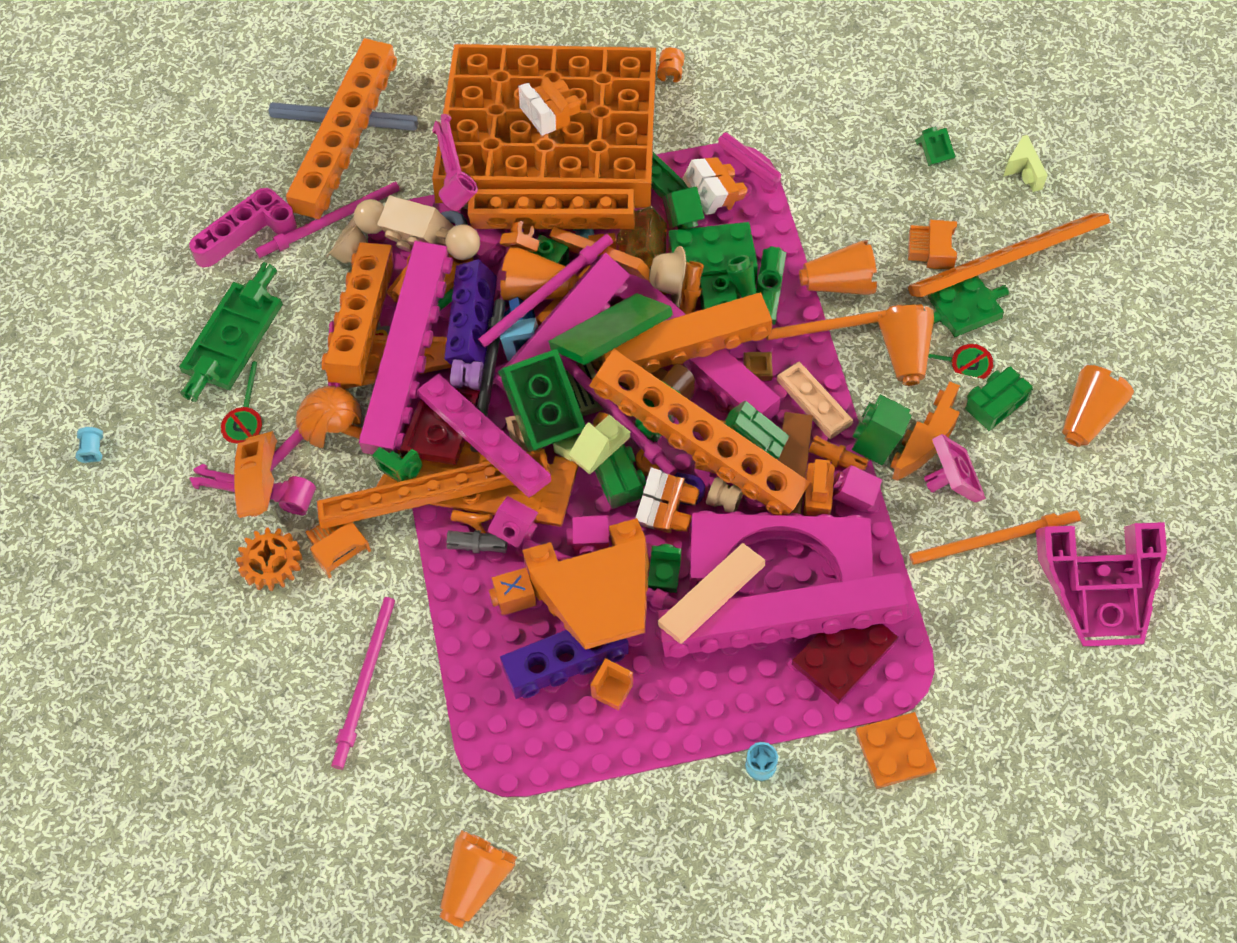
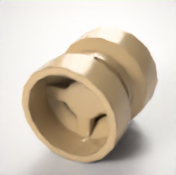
[706,477,743,513]

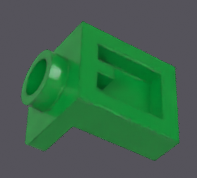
[915,126,956,166]
[372,447,423,482]
[648,544,682,593]

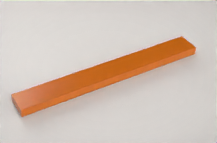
[908,213,1111,297]
[317,448,550,529]

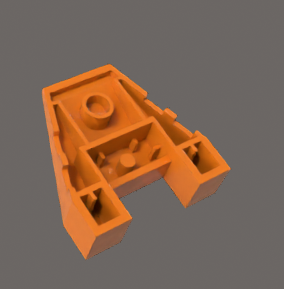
[522,518,649,650]

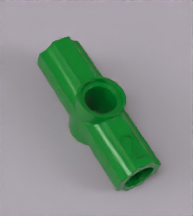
[756,246,786,325]

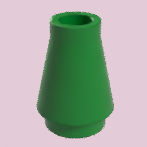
[727,255,757,298]

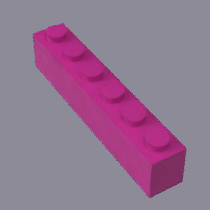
[493,253,630,392]

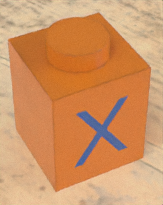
[489,567,536,616]

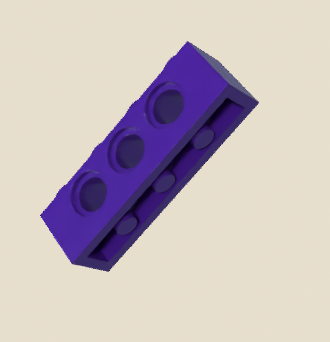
[444,259,497,369]
[500,630,629,699]

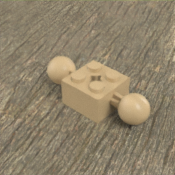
[354,195,480,260]

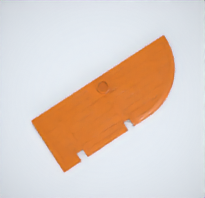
[376,441,579,527]

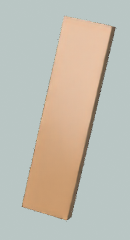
[658,543,765,644]

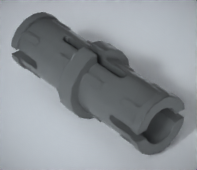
[446,530,508,554]

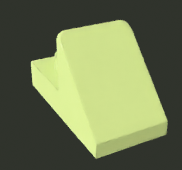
[1003,135,1048,192]
[569,415,630,474]

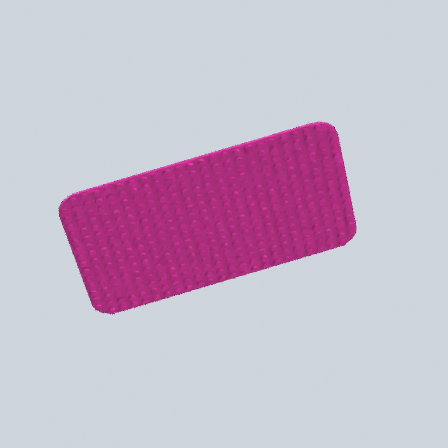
[368,143,935,797]

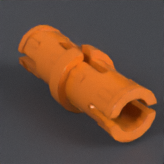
[679,261,704,314]
[809,436,869,470]

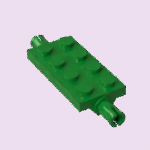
[179,262,283,402]

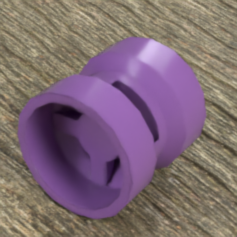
[450,359,483,390]

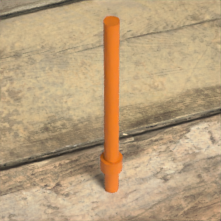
[766,304,924,340]
[909,510,1081,565]

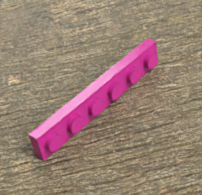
[417,374,551,498]

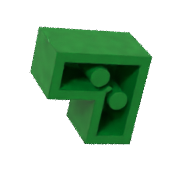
[852,394,912,465]

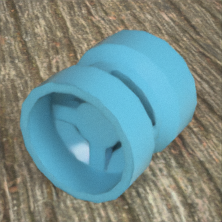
[745,742,778,781]

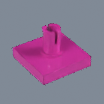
[924,434,986,503]

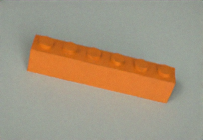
[601,292,772,373]

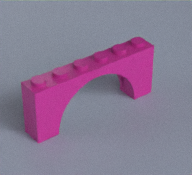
[690,511,873,590]

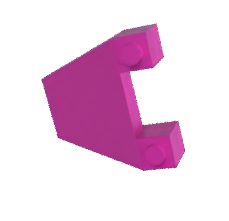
[1036,522,1167,646]

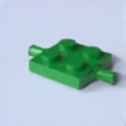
[928,275,1009,338]

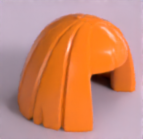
[296,386,362,449]

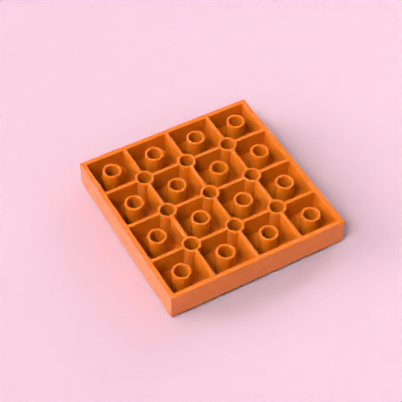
[432,44,656,208]

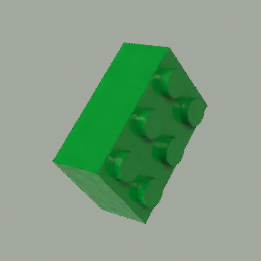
[668,222,758,285]
[498,349,585,452]

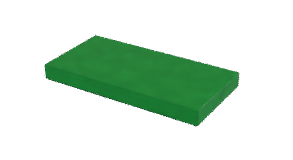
[549,293,673,365]

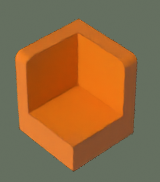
[591,658,633,711]

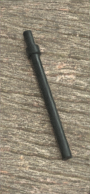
[470,299,506,452]

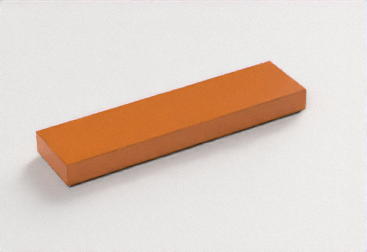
[549,227,650,280]

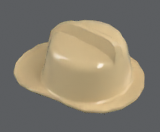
[326,217,367,264]
[649,246,686,308]

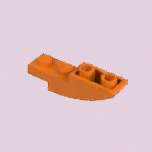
[890,381,960,481]
[234,431,277,518]

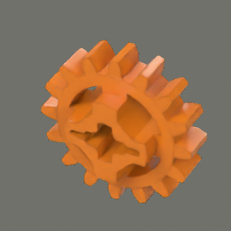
[236,527,303,591]

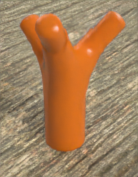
[451,510,493,533]

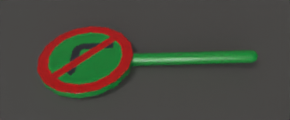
[928,344,993,379]
[221,361,262,444]

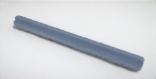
[268,102,418,131]

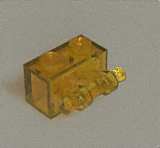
[617,206,667,269]

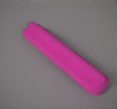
[718,132,782,186]

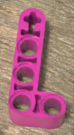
[189,188,297,268]

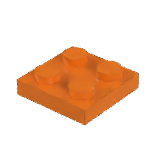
[855,712,937,789]

